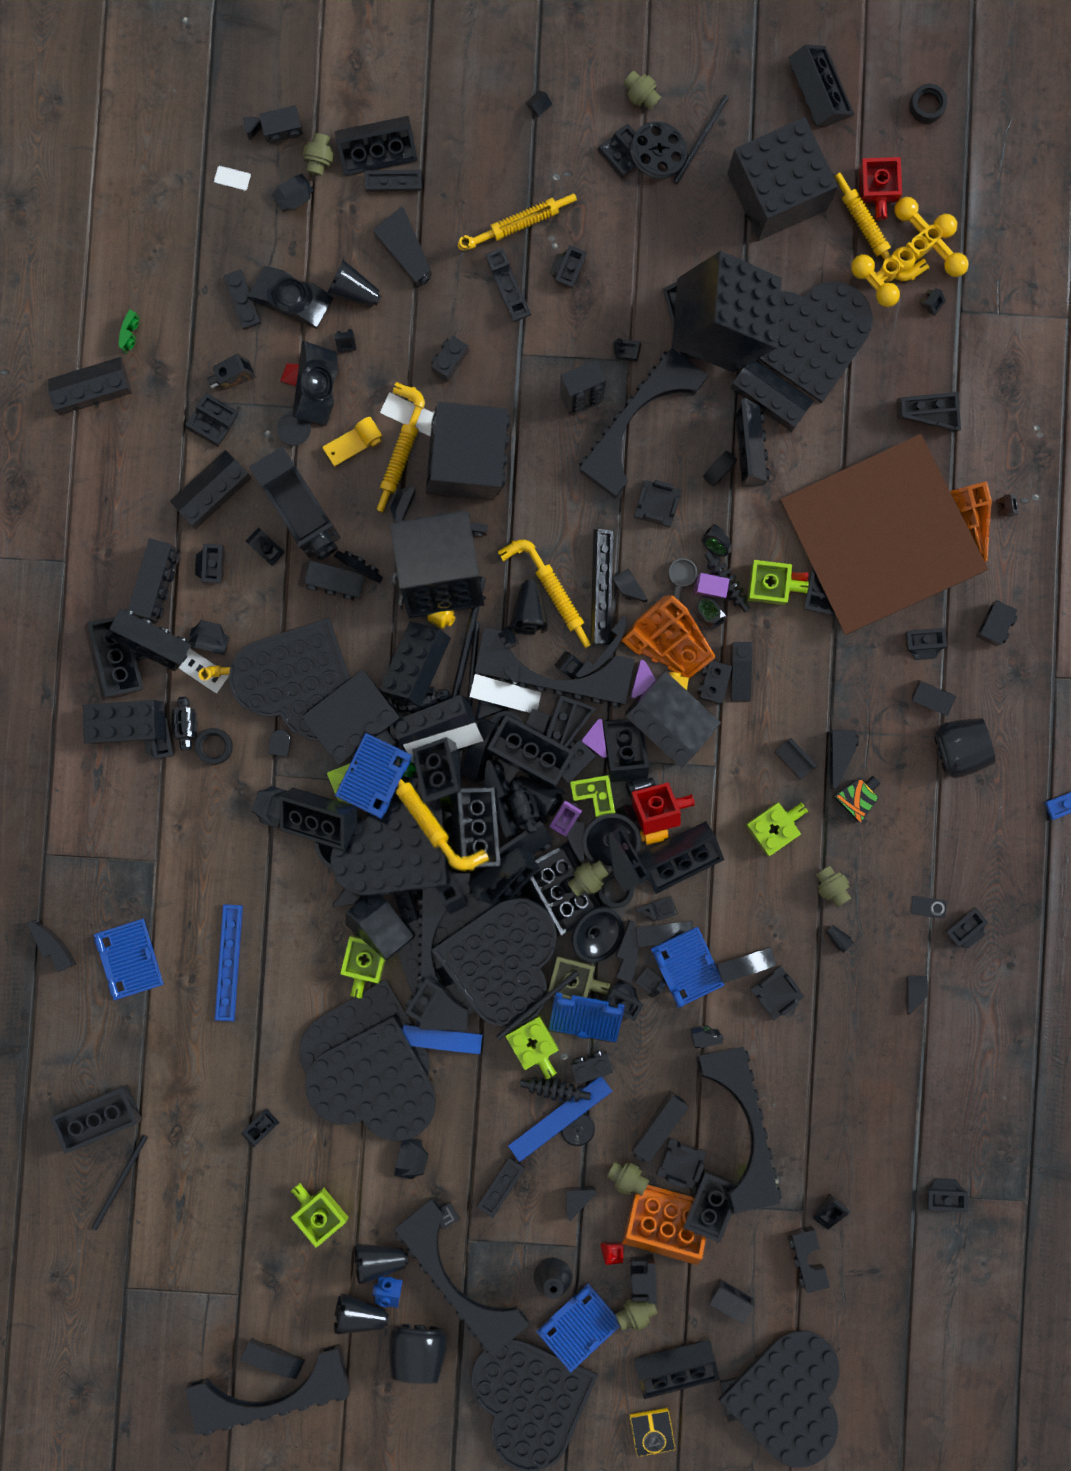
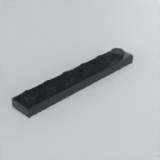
[590,529,614,645]

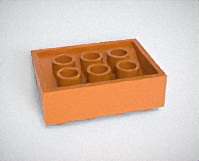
[622,1185,706,1265]

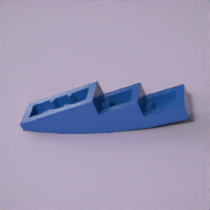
[403,1024,483,1054]

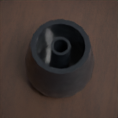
[934,718,996,778]
[389,1324,447,1384]

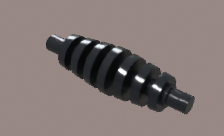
[704,551,750,613]
[520,1077,591,1102]

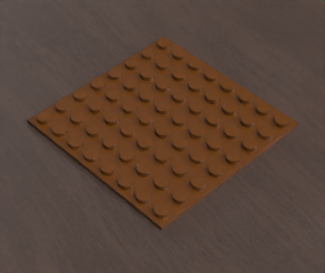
[781,434,989,635]

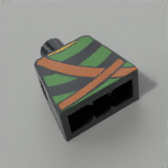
[832,776,880,822]

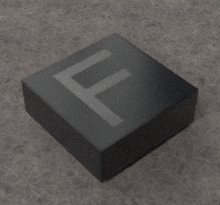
[440,1202,460,1229]

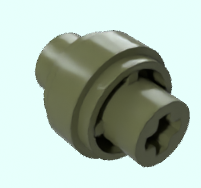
[623,71,662,110]
[302,133,334,176]
[568,860,610,896]
[816,866,852,907]
[607,1162,650,1196]
[615,1298,658,1331]

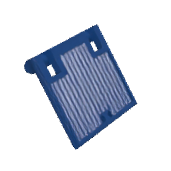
[335,733,412,818]
[94,918,164,1000]
[651,926,725,1008]
[548,993,625,1042]
[536,1283,620,1373]

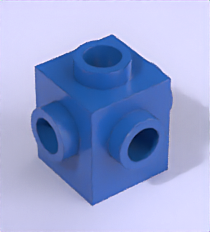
[372,1277,403,1308]

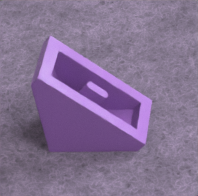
[693,573,730,598]
[630,660,656,699]
[582,719,607,758]
[549,801,582,837]

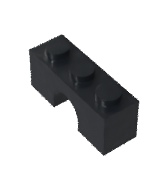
[788,1226,830,1293]

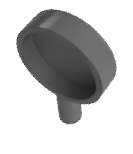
[668,558,697,600]

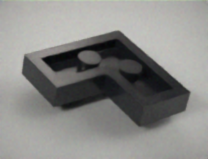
[333,550,384,584]

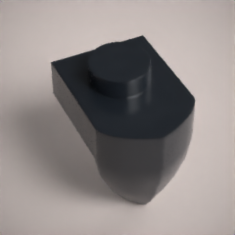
[613,338,642,362]

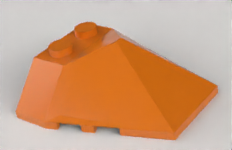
[950,481,992,562]
[621,595,715,679]

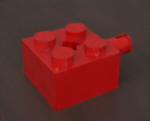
[859,157,902,220]
[632,782,695,835]

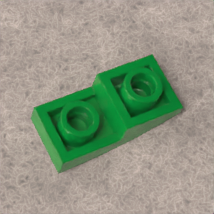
[119,309,140,353]

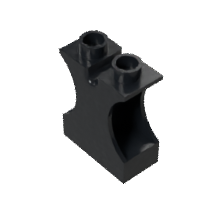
[249,446,341,560]

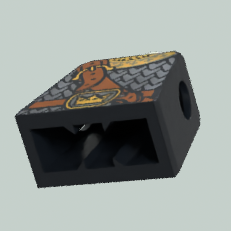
[207,353,256,389]

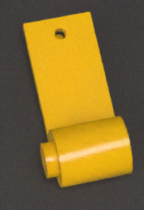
[322,417,383,467]

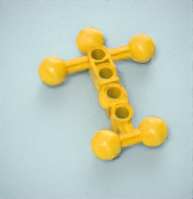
[851,197,969,307]

